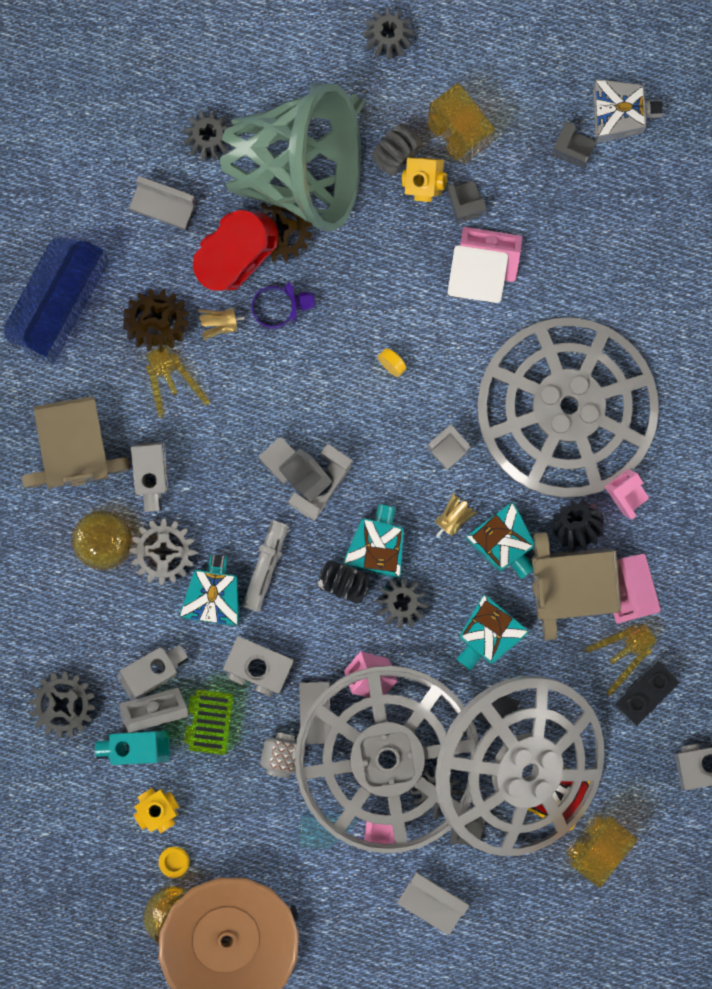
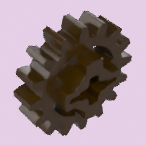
[254,202,313,264]
[123,289,189,352]

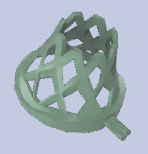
[220,83,365,231]

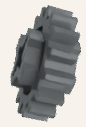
[29,672,96,738]

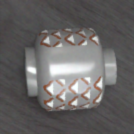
[260,732,297,779]

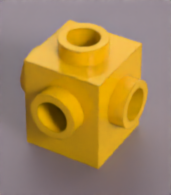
[402,157,447,202]
[133,788,180,834]

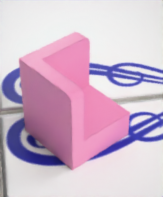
[604,469,649,520]
[344,651,398,698]
[364,814,395,844]

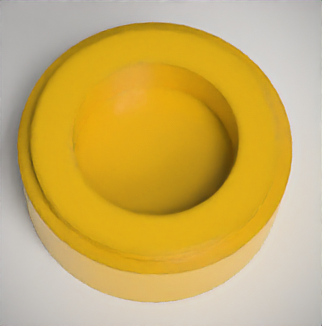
[377,348,407,377]
[159,846,190,878]

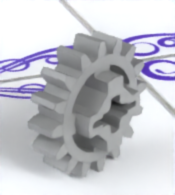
[129,519,196,585]

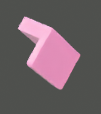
[460,227,522,282]
[613,554,661,624]

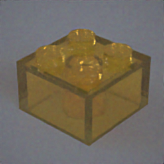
[427,83,496,165]
[566,814,639,888]

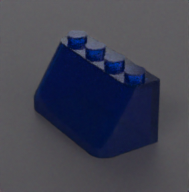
[4,236,109,366]

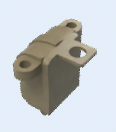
[21,396,131,489]
[532,532,621,641]

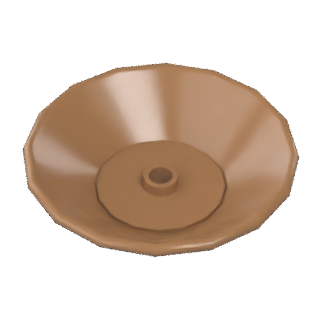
[158,878,299,989]

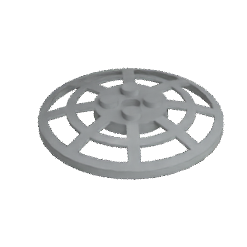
[477,318,659,498]
[295,666,480,853]
[435,676,604,856]

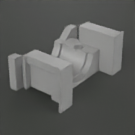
[288,443,353,521]

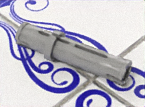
[242,520,290,612]

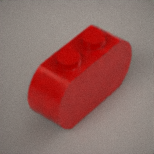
[193,210,278,291]

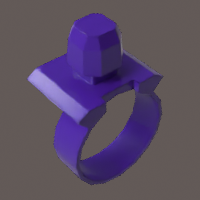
[252,282,315,329]

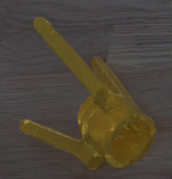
[145,346,210,418]
[585,623,657,696]

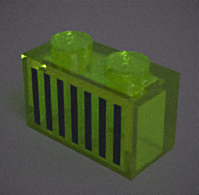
[184,689,235,755]

